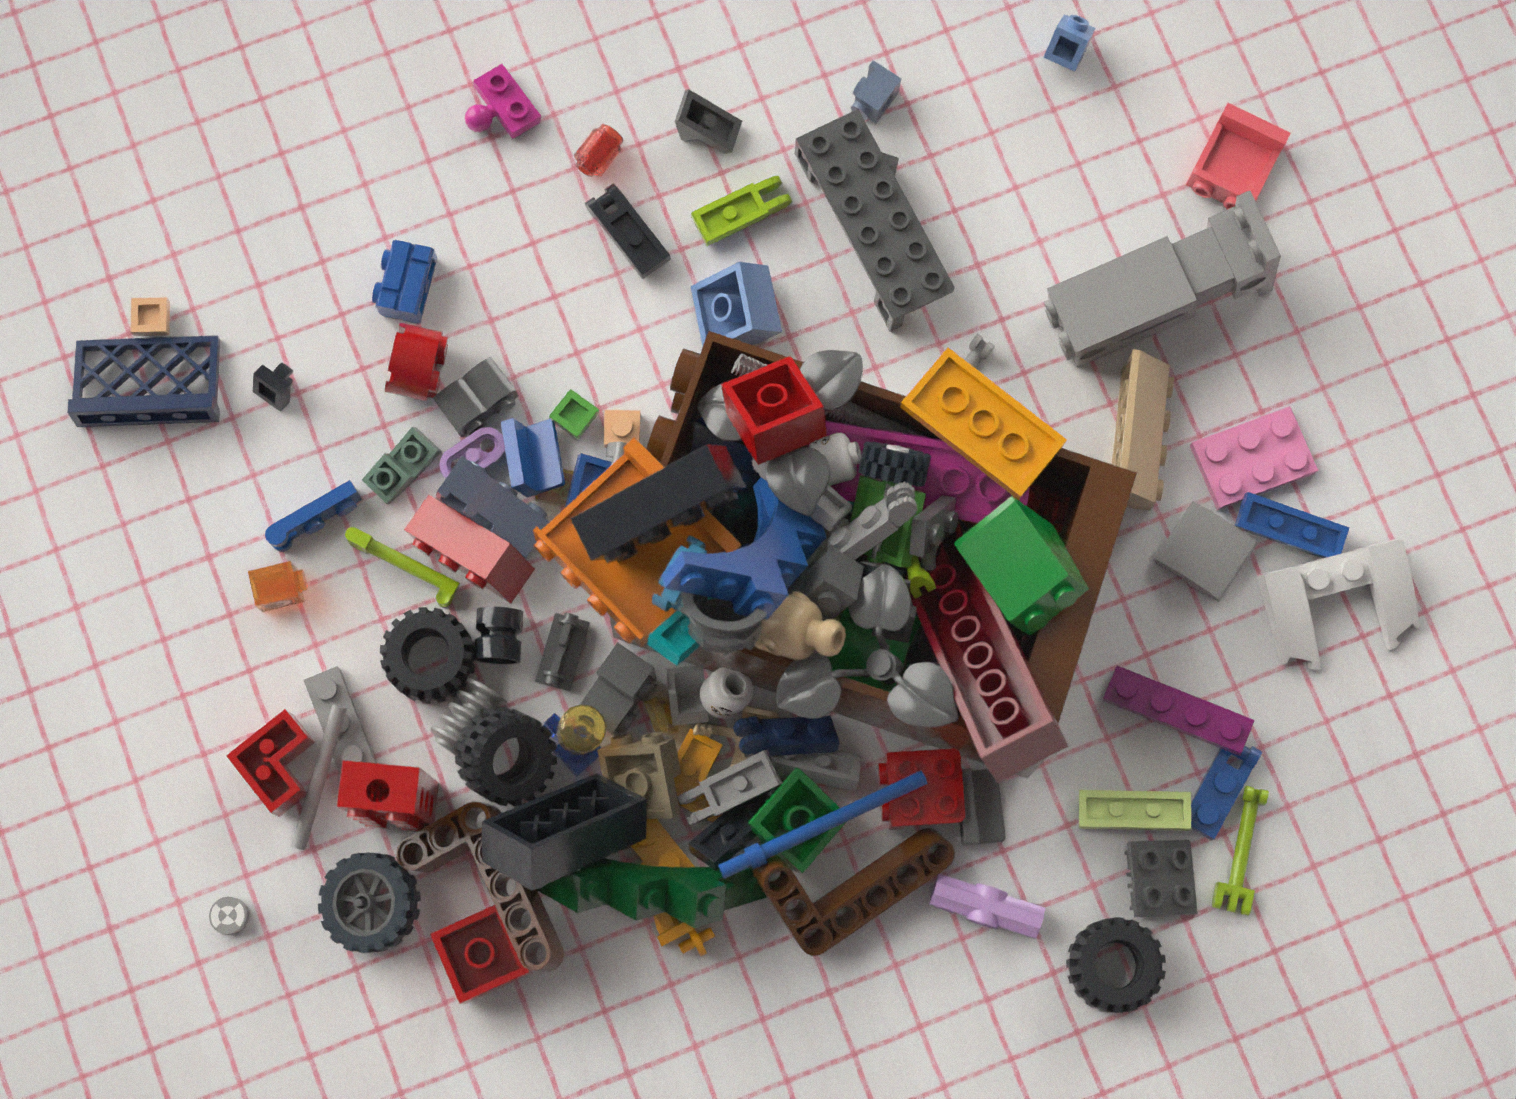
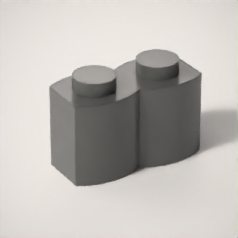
[433,357,518,437]

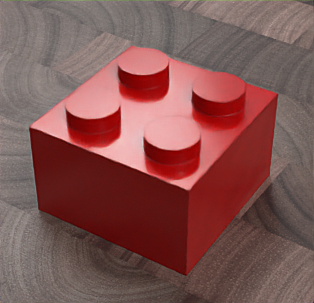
[721,356,827,465]
[430,905,533,1004]

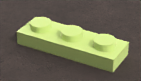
[1079,790,1191,831]

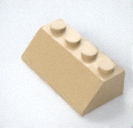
[1111,349,1174,511]

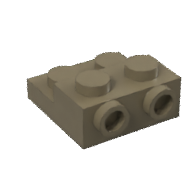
[597,732,681,819]

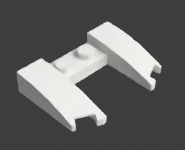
[1257,538,1420,670]

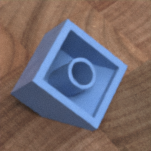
[691,262,782,347]

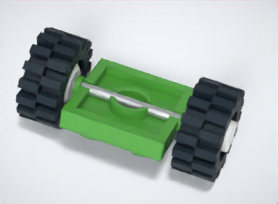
[850,441,931,579]

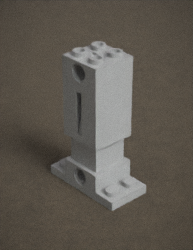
[1044,190,1281,367]

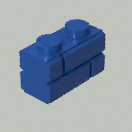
[372,240,438,324]

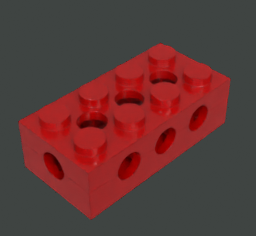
[337,760,439,832]

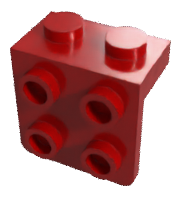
[878,748,965,830]

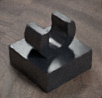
[253,362,294,412]

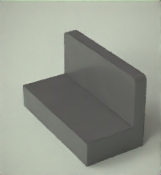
[959,768,1006,846]

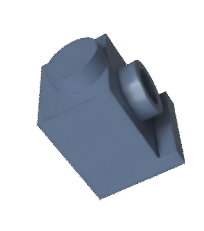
[850,60,902,124]

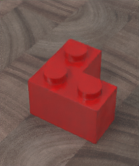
[226,709,315,817]

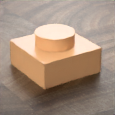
[130,297,170,336]
[604,410,641,448]

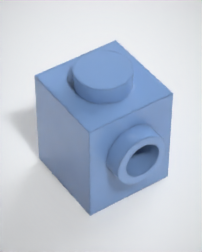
[1043,14,1096,71]

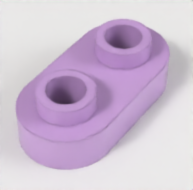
[439,427,505,479]

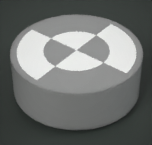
[209,897,249,935]

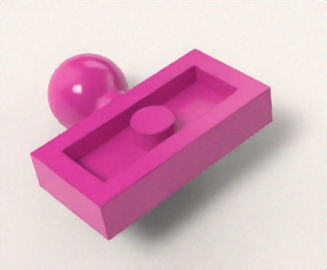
[465,64,542,139]

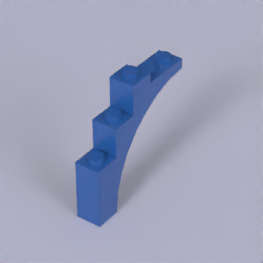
[662,477,827,620]

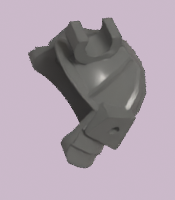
[680,592,767,656]

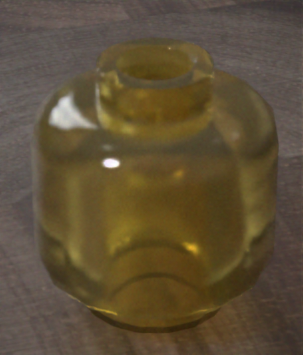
[556,704,607,755]

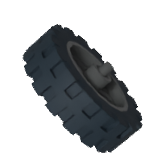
[318,852,421,953]

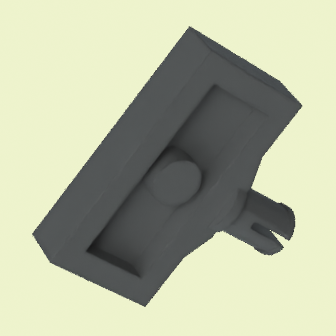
[910,495,959,570]

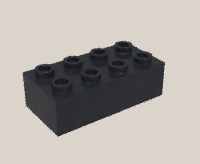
[570,445,747,564]
[482,773,647,890]

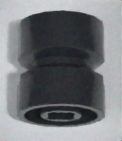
[474,607,524,665]

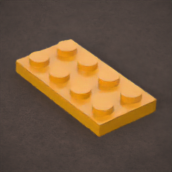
[900,347,1067,500]

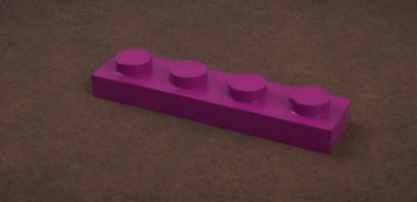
[1103,665,1255,756]

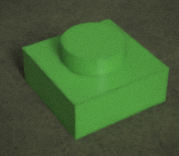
[549,389,599,440]

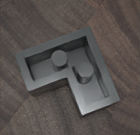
[577,642,658,736]

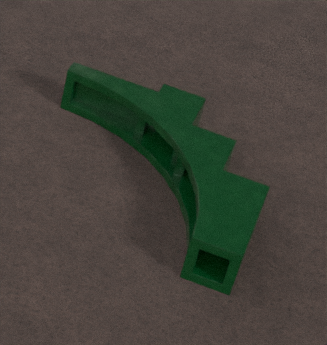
[537,858,769,928]

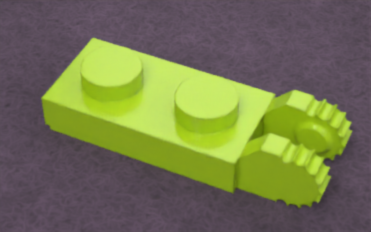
[691,175,792,246]

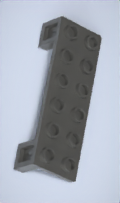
[794,110,955,332]

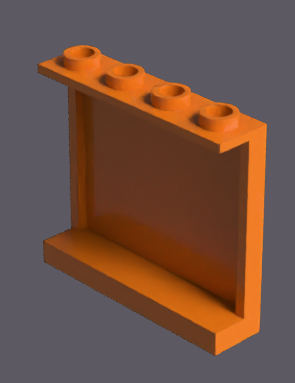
[533,437,741,647]

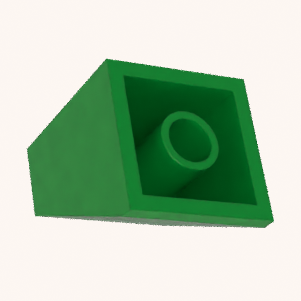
[954,496,1089,635]

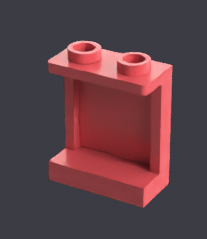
[1186,103,1291,209]

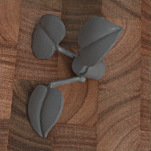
[697,350,863,516]
[776,564,959,727]

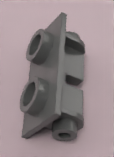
[535,613,590,692]

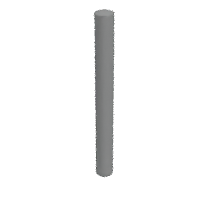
[291,704,347,850]

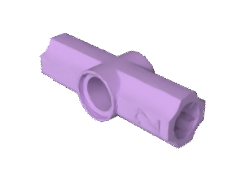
[929,874,1045,939]

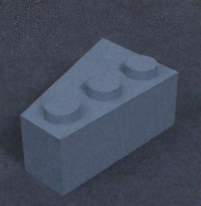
[435,456,550,559]

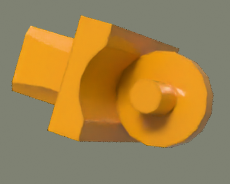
[653,912,715,957]

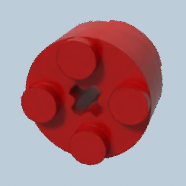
[385,322,448,402]

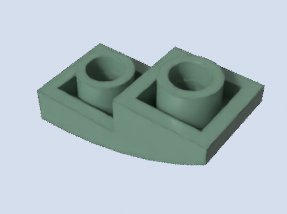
[362,427,441,504]

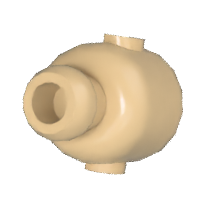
[754,592,845,660]

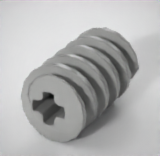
[430,678,507,756]

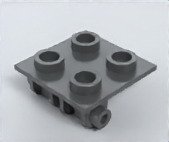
[1124,840,1198,918]

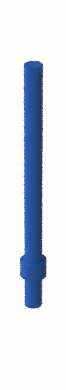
[718,771,927,879]

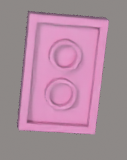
[1190,406,1318,510]

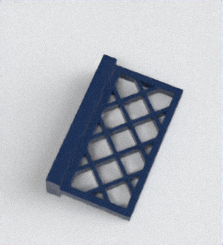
[67,335,220,427]

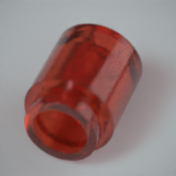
[574,124,624,177]

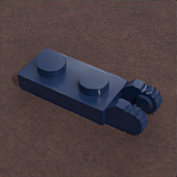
[733,715,840,756]

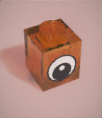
[248,561,308,612]

